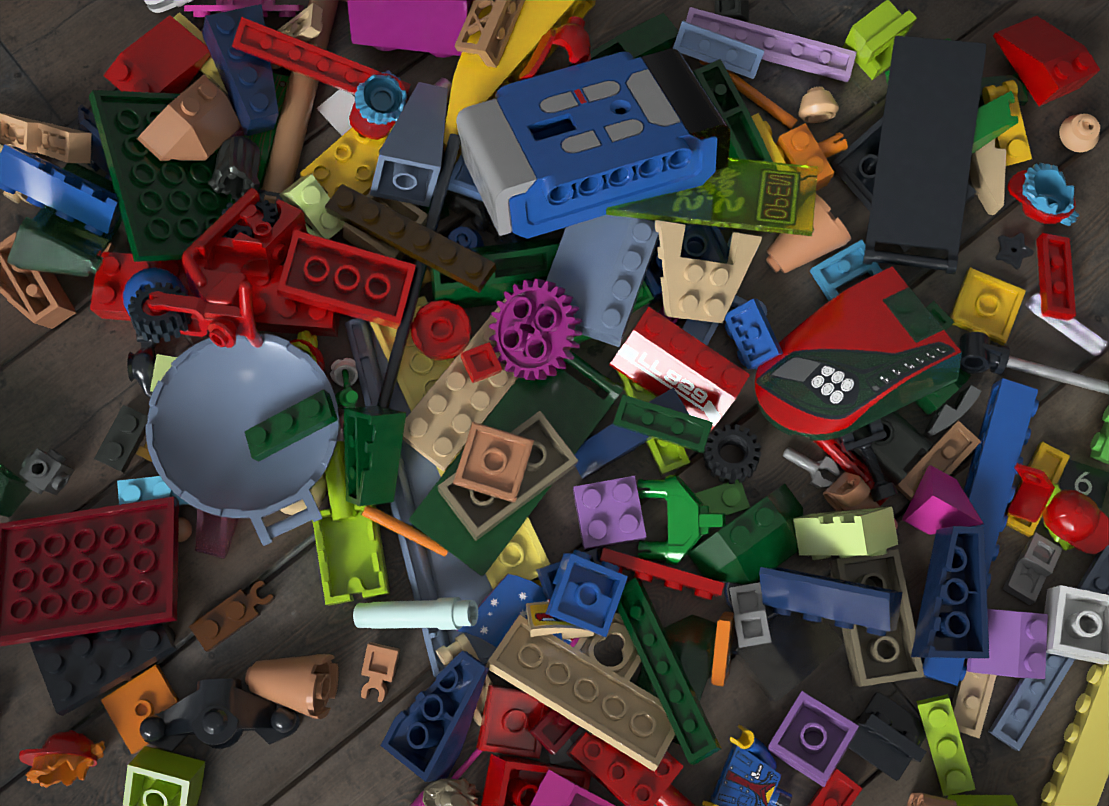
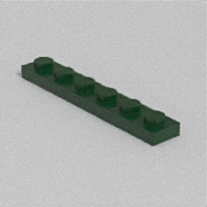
[617,578,722,765]

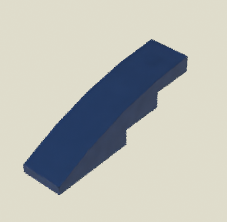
[575,388,689,479]

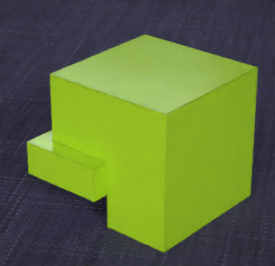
[843,0,917,80]

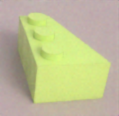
[793,506,898,560]

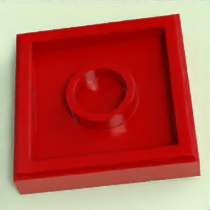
[476,684,550,759]

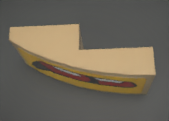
[526,602,594,640]

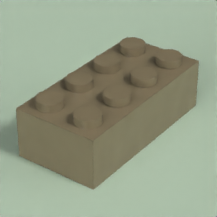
[438,411,578,541]
[829,549,925,687]

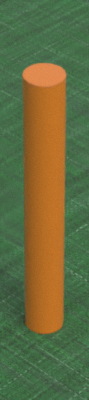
[361,505,448,557]

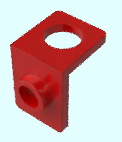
[1008,463,1055,523]

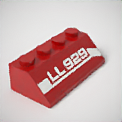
[609,307,750,432]

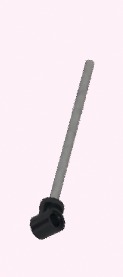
[958,332,1109,394]

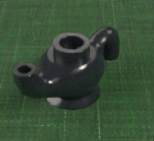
[127,333,157,398]

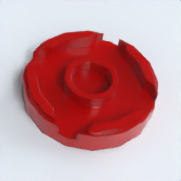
[410,300,472,361]

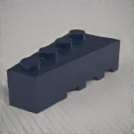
[202,4,279,137]

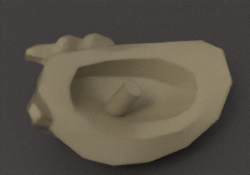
[422,777,482,806]

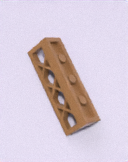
[454,0,525,68]

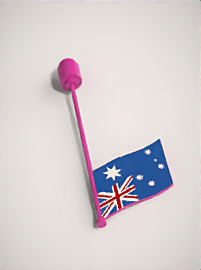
[410,574,580,806]

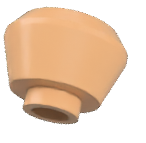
[799,87,839,123]
[1059,114,1100,152]

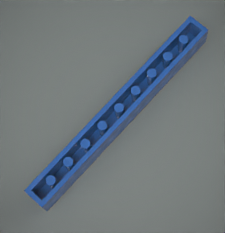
[921,378,1039,686]

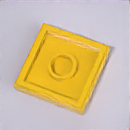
[949,267,1026,345]

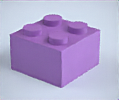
[573,476,646,551]
[768,691,859,787]

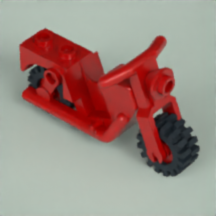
[128,188,307,348]

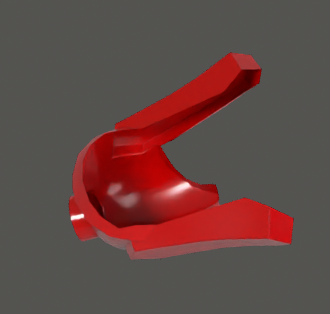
[518,16,591,80]

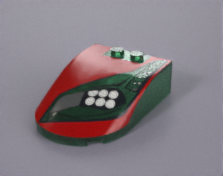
[755,266,962,441]

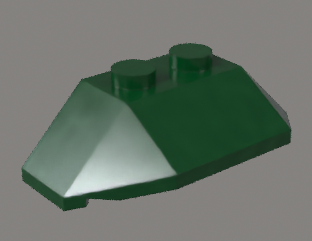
[687,484,803,585]

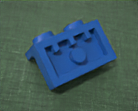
[725,299,783,370]

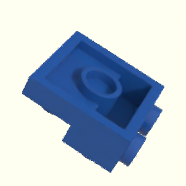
[545,550,628,637]

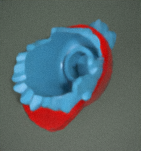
[349,70,407,140]
[1007,162,1079,226]

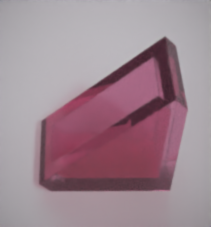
[195,509,239,559]

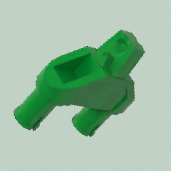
[637,475,726,565]

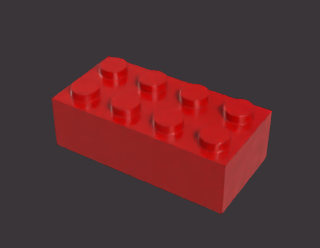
[277,230,416,329]

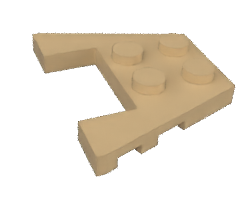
[655,220,762,323]

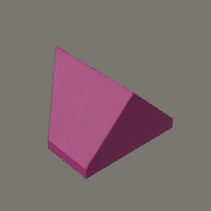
[902,465,984,535]

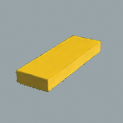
[1005,442,1070,537]

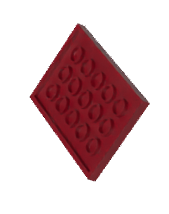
[0,496,179,646]

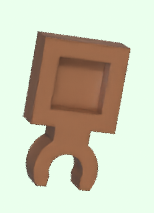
[361,642,400,702]

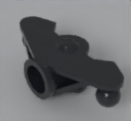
[139,678,300,752]

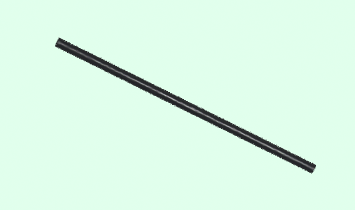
[377,133,461,408]

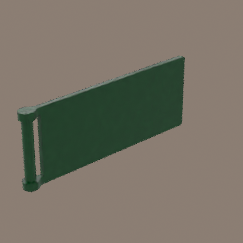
[409,344,625,576]

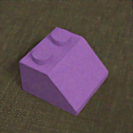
[967,609,1048,679]

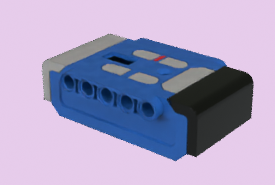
[456,49,731,239]

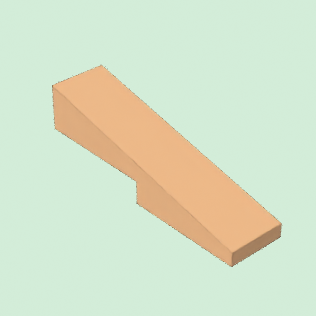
[0,113,92,163]

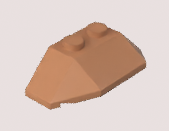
[137,74,241,161]

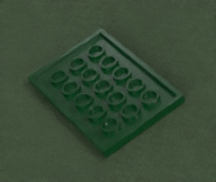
[89,90,235,262]

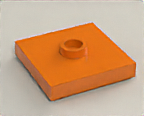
[101,665,179,754]

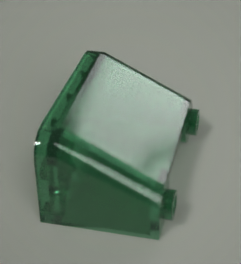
[7,163,123,277]

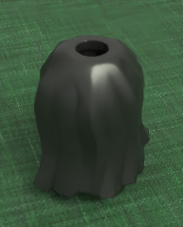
[208,136,260,199]

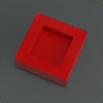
[460,342,502,383]

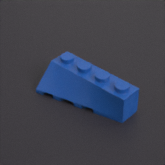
[0,144,121,236]

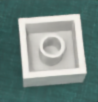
[1044,585,1109,665]

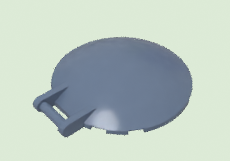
[146,333,339,546]

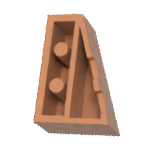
[0,232,77,329]

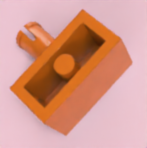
[776,123,848,198]

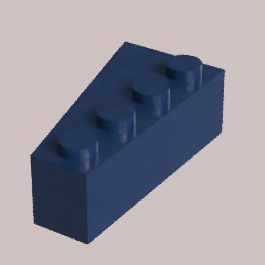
[911,526,990,659]

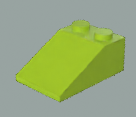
[123,746,205,806]

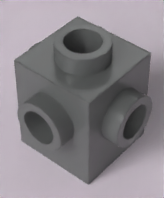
[19,448,75,495]

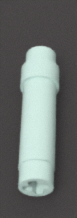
[353,597,478,630]

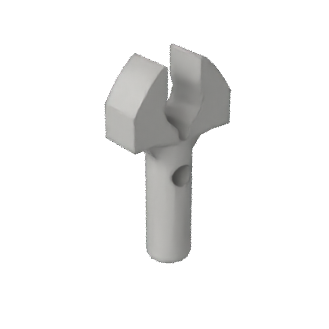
[783,447,840,488]

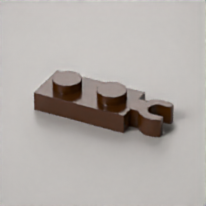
[189,581,275,652]

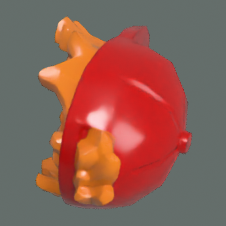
[19,730,105,788]

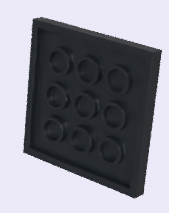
[29,622,177,716]

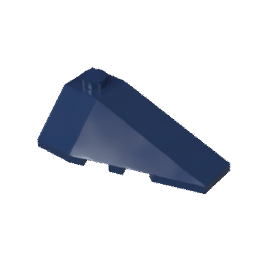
[380,651,489,782]

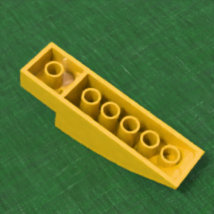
[443,0,596,165]

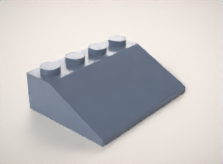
[542,212,659,347]

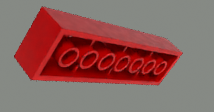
[90,251,340,337]

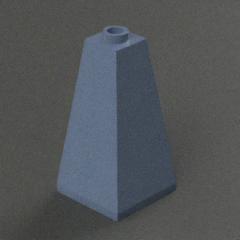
[370,82,448,207]

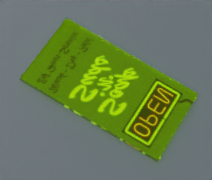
[606,157,819,236]

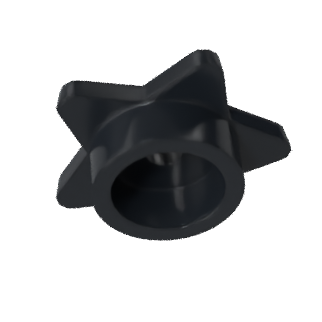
[995,233,1034,270]

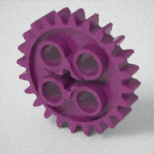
[489,279,582,380]

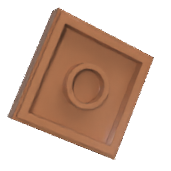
[453,422,534,503]

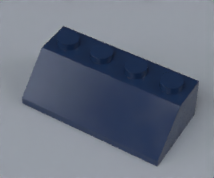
[759,567,903,636]

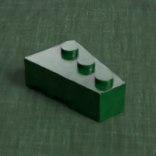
[344,406,406,506]

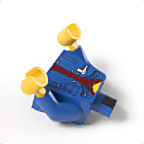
[702,725,792,806]

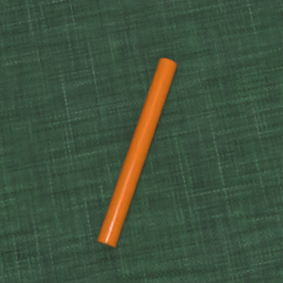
[700,60,798,130]

